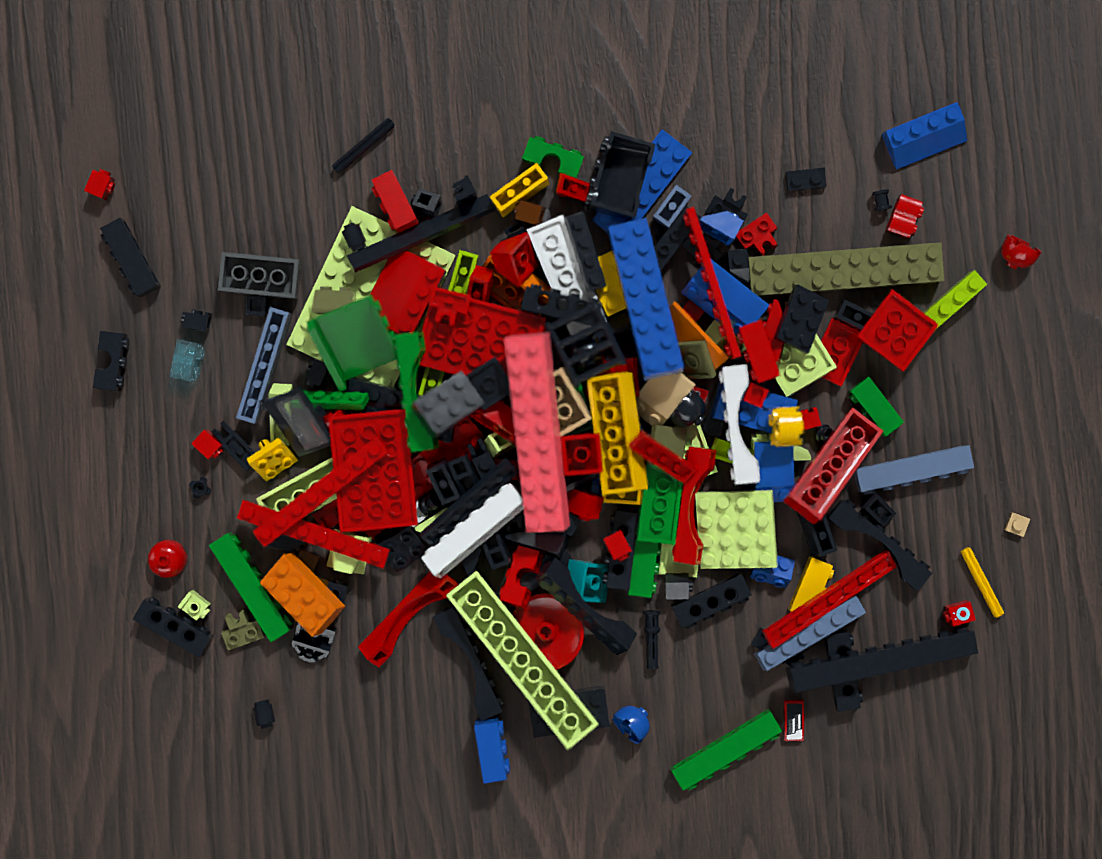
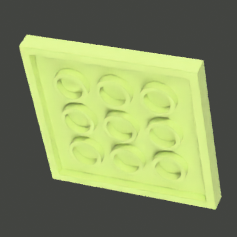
[695,490,778,569]

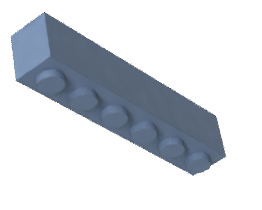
[236,307,292,424]
[854,445,974,495]
[753,596,866,671]

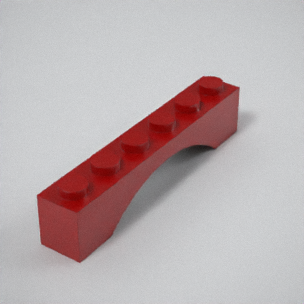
[672,446,717,565]
[358,571,459,668]

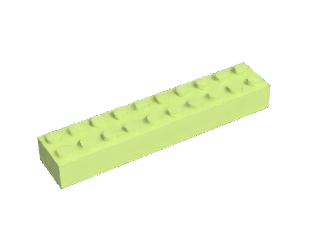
[446,571,598,749]

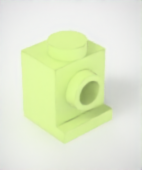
[178,590,211,621]

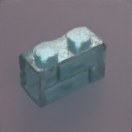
[169,339,205,382]

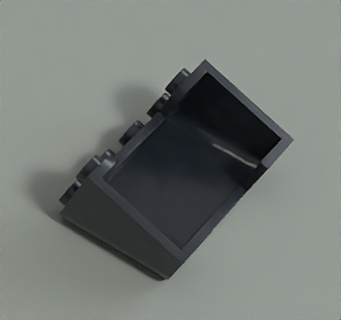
[584,131,656,220]

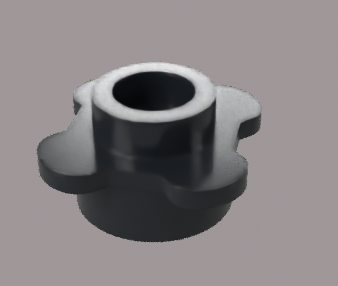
[189,477,211,499]

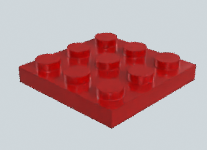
[856,289,939,371]

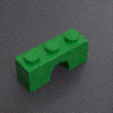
[522,136,584,178]

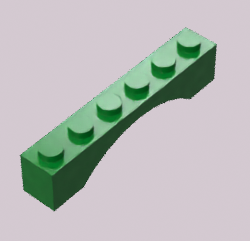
[394,332,439,452]

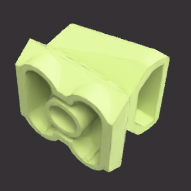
[327,529,372,574]

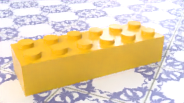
[587,372,648,495]

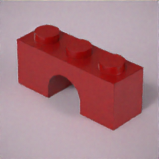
[499,545,544,610]

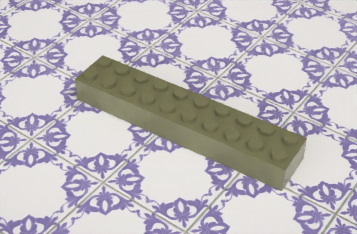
[748,243,944,297]

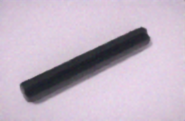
[332,118,395,173]

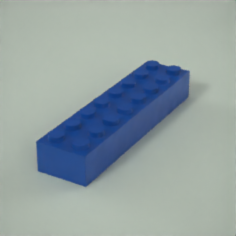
[608,218,684,381]

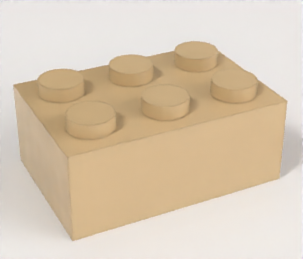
[554,367,592,437]

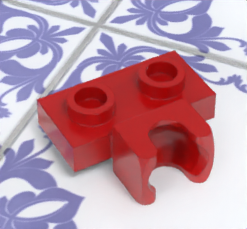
[736,212,777,256]
[429,286,471,327]

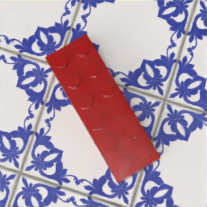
[783,408,883,524]

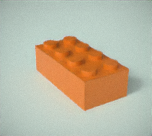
[260,553,346,637]

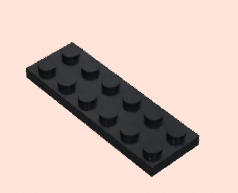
[347,377,456,443]

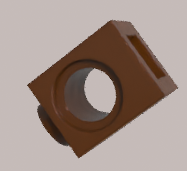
[514,200,546,225]

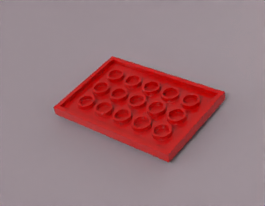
[419,298,546,377]
[328,409,418,533]

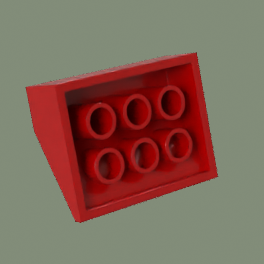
[370,250,447,334]

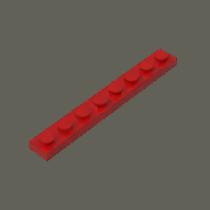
[683,207,741,360]
[253,436,389,547]
[237,500,390,568]
[762,550,896,649]

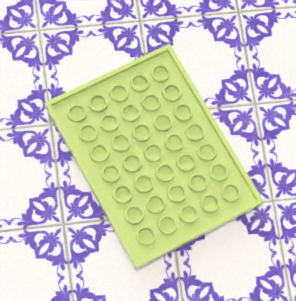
[286,206,456,388]

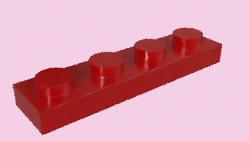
[628,431,697,484]

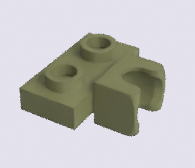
[221,608,265,650]

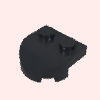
[292,623,337,663]

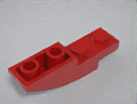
[763,299,784,363]

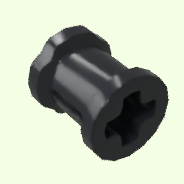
[872,189,892,212]

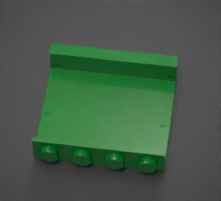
[306,294,398,391]

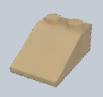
[635,373,695,426]

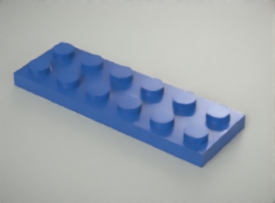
[592,129,692,233]

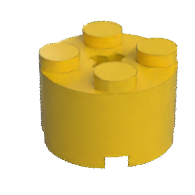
[768,407,803,447]

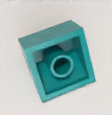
[568,559,608,603]

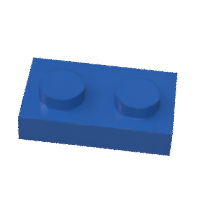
[750,555,795,588]

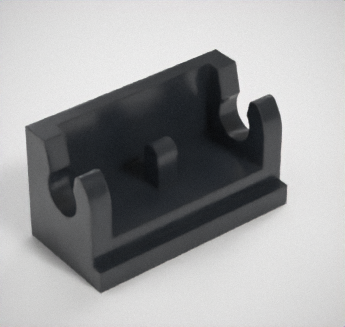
[452,175,478,206]

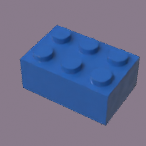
[474,716,511,783]

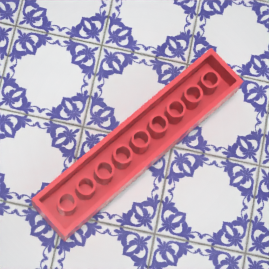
[505,332,570,533]

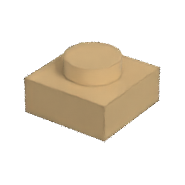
[1004,512,1030,537]

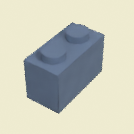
[652,185,691,230]

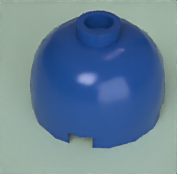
[612,705,650,744]

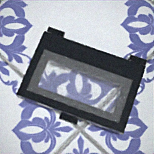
[259,387,331,457]

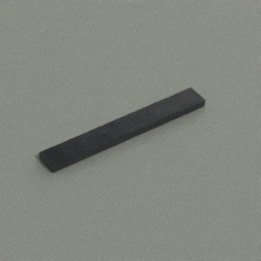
[347,194,495,273]

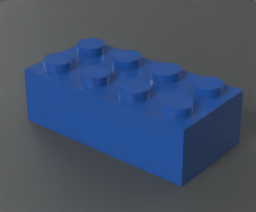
[711,381,798,434]

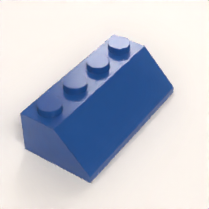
[882,102,967,170]
[681,259,769,336]

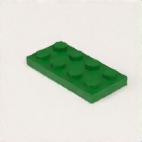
[636,463,682,545]

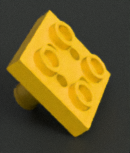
[247,438,298,482]

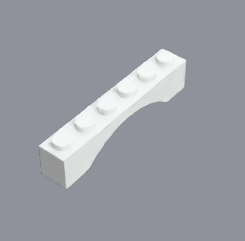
[720,364,760,484]

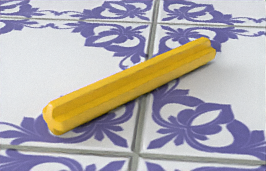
[961,547,1004,618]

